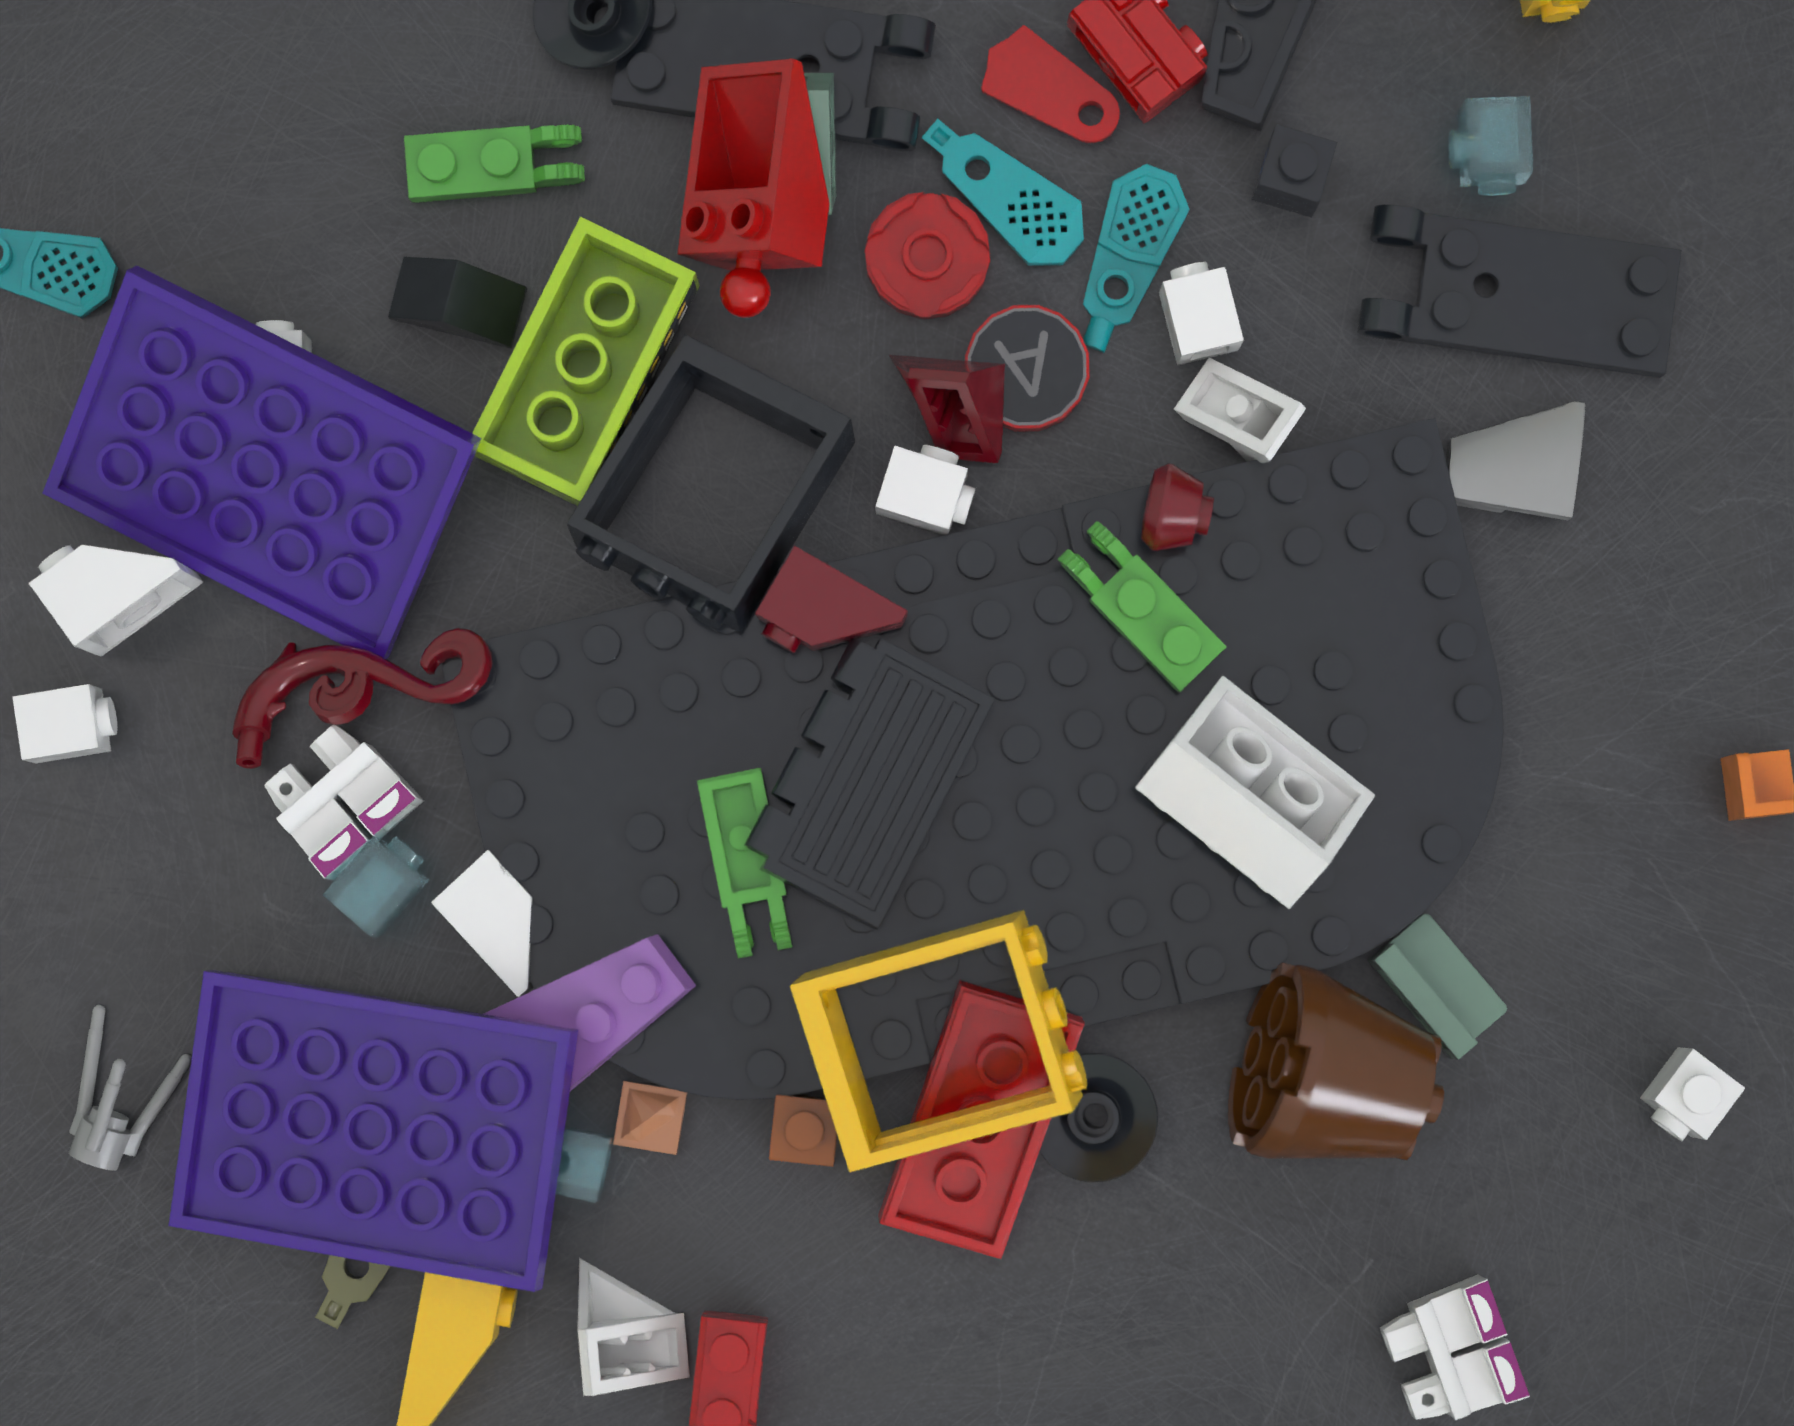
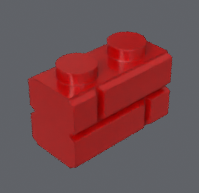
[1067,0,1208,123]
[689,1311,768,1426]

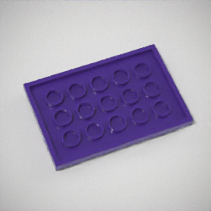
[42,265,482,659]
[169,970,578,1292]

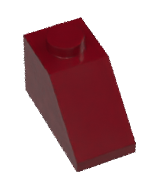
[755,545,908,653]

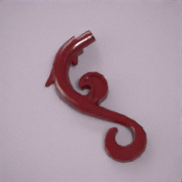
[232,628,492,769]

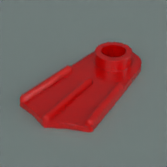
[981,26,1120,143]

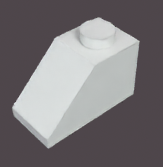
[431,850,534,997]

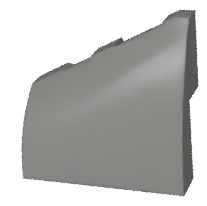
[1446,401,1585,521]

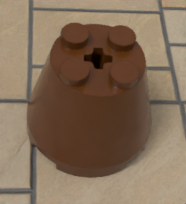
[1228,963,1444,1160]

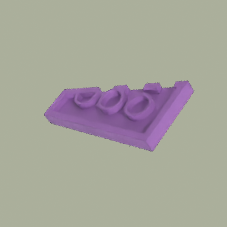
[484,934,696,1091]

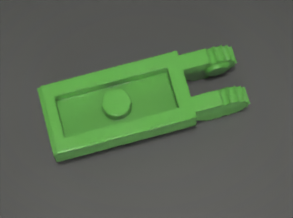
[404,124,585,203]
[1058,521,1227,693]
[697,767,792,958]

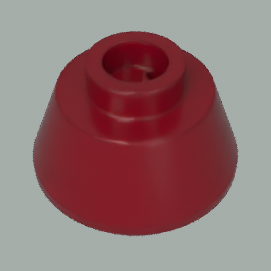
[1141,463,1214,551]

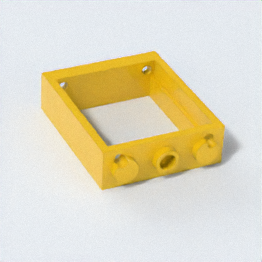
[790,910,1087,1172]

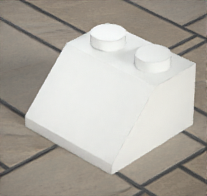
[29,545,203,657]

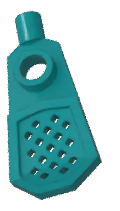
[921,119,1084,266]
[1083,164,1190,353]
[0,228,118,319]

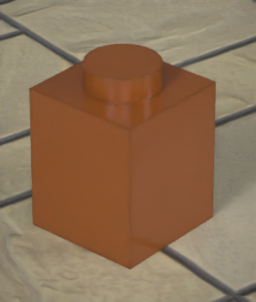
[769,1094,838,1167]

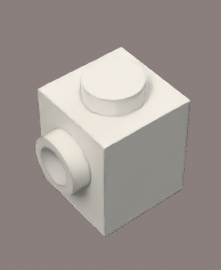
[875,445,976,535]
[1640,1047,1745,1141]

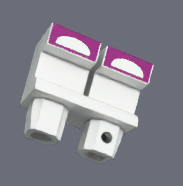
[264,725,424,880]
[1380,1275,1530,1420]

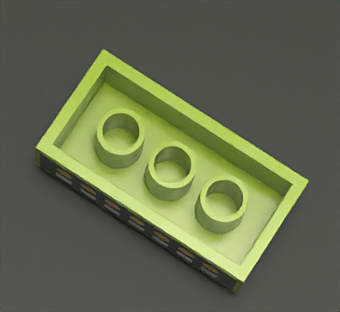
[472,217,700,506]

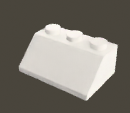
[1135,676,1375,909]

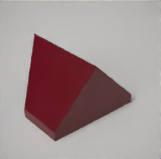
[889,355,1005,463]

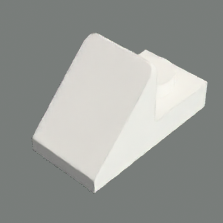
[1174,357,1306,464]

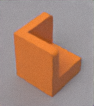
[1721,749,1794,821]

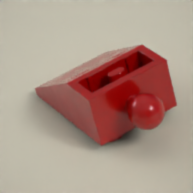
[677,59,829,318]

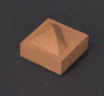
[613,1080,688,1155]

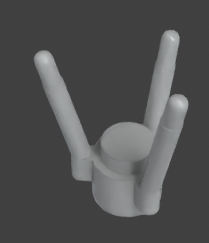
[69,1005,192,1170]

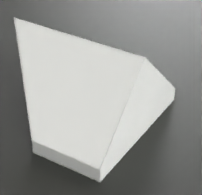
[578,1258,690,1396]

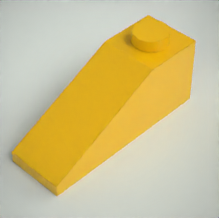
[397,1272,518,1426]

